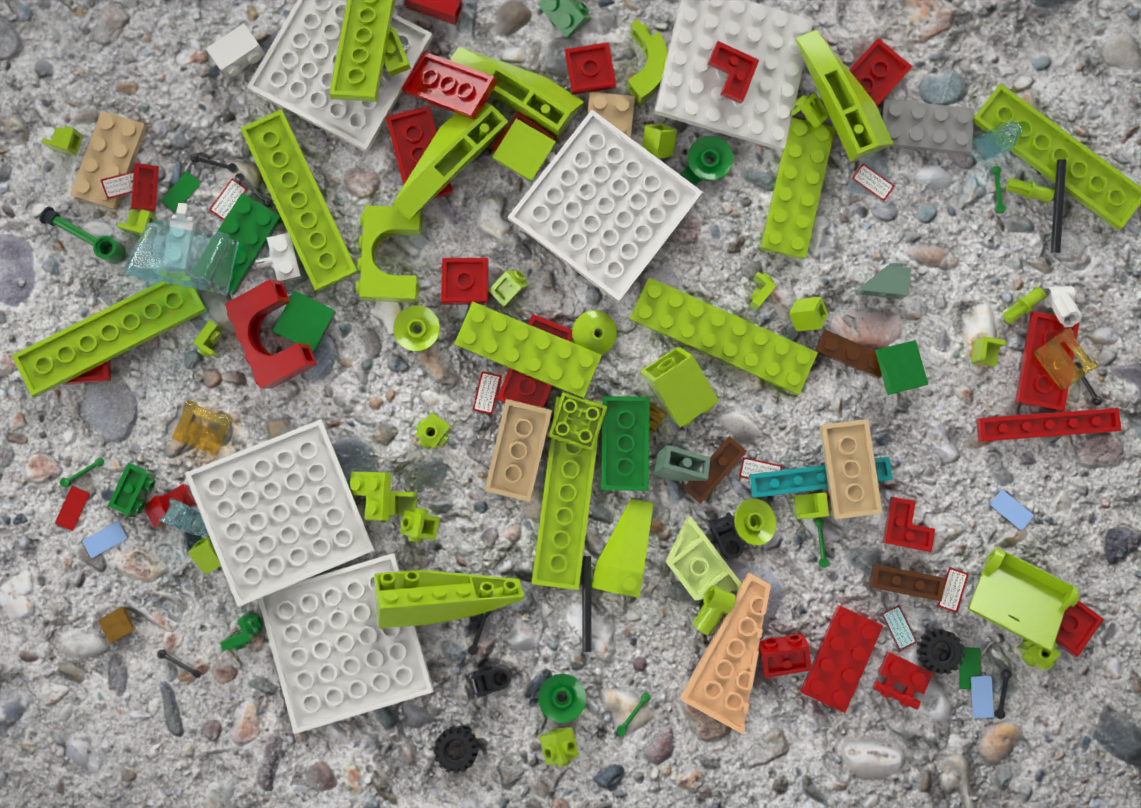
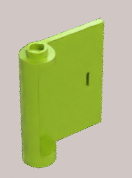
[967,546,1080,652]

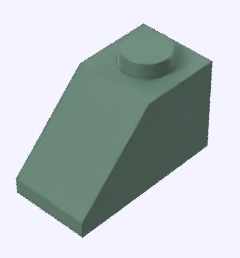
[856,263,911,300]
[653,445,711,481]

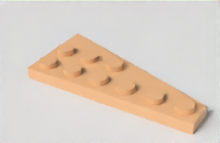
[680,572,771,735]

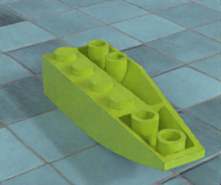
[795,29,894,162]
[450,47,584,140]
[392,103,509,221]
[374,570,524,629]

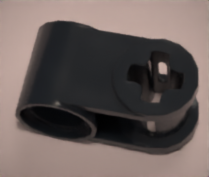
[707,512,744,559]
[465,665,513,699]

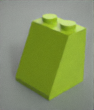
[640,346,719,427]

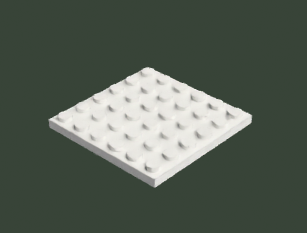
[247,0,433,153]
[654,0,813,151]
[508,110,703,303]
[185,419,374,607]
[258,553,434,734]

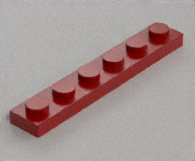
[976,408,1122,442]

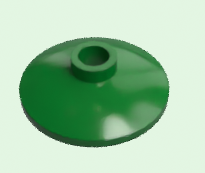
[687,136,733,181]
[538,673,586,723]

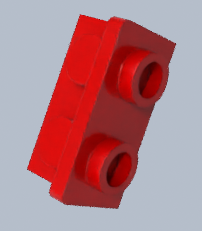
[758,634,812,678]

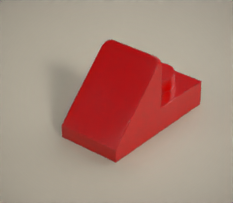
[144,484,197,528]

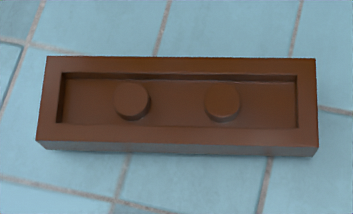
[815,330,882,379]
[682,436,747,504]
[869,564,945,601]

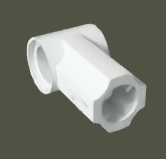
[1044,286,1082,327]

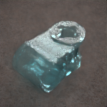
[972,121,1022,161]
[159,499,207,536]

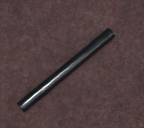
[1051,159,1067,253]
[582,556,592,652]

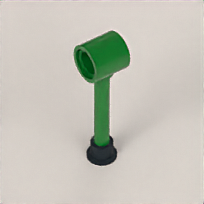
[39,206,126,264]

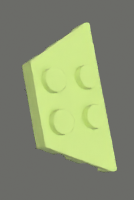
[665,516,742,601]

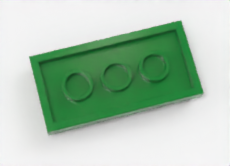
[193,193,282,295]
[601,396,650,491]

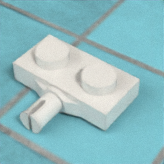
[256,233,301,283]

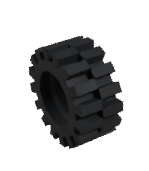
[916,629,965,674]
[434,726,478,774]

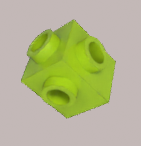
[415,412,453,451]
[400,507,440,543]
[1016,639,1061,670]
[539,727,579,767]

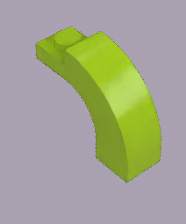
[627,19,667,106]

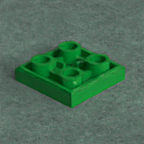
[272,290,336,352]
[875,340,929,395]

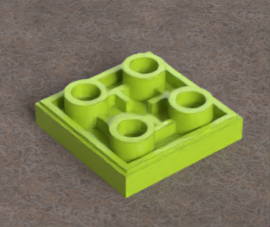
[492,119,556,182]
[548,392,607,452]

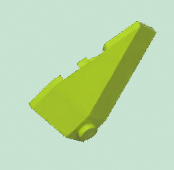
[591,499,654,597]

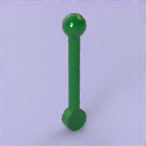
[992,166,1006,214]
[60,457,105,487]
[815,518,829,568]
[617,693,650,736]

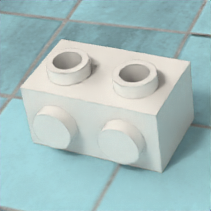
[206,23,265,79]

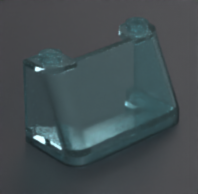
[123,219,239,296]

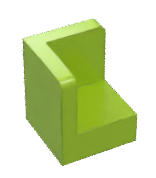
[642,123,677,159]
[41,126,83,157]
[117,209,158,239]
[789,296,828,331]
[971,336,1006,367]
[389,491,418,515]
[794,493,829,519]
[188,535,221,574]

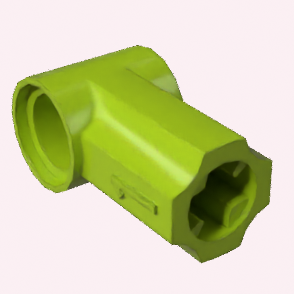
[693,585,736,635]

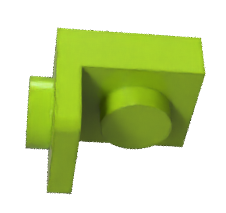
[790,92,829,128]
[488,269,529,307]
[749,272,777,311]
[193,320,223,359]

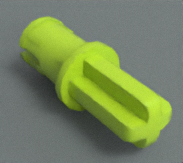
[1006,178,1055,203]
[1002,287,1046,324]

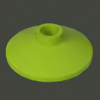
[393,305,440,352]
[572,310,617,355]
[734,498,776,546]

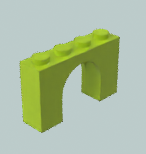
[356,205,423,303]

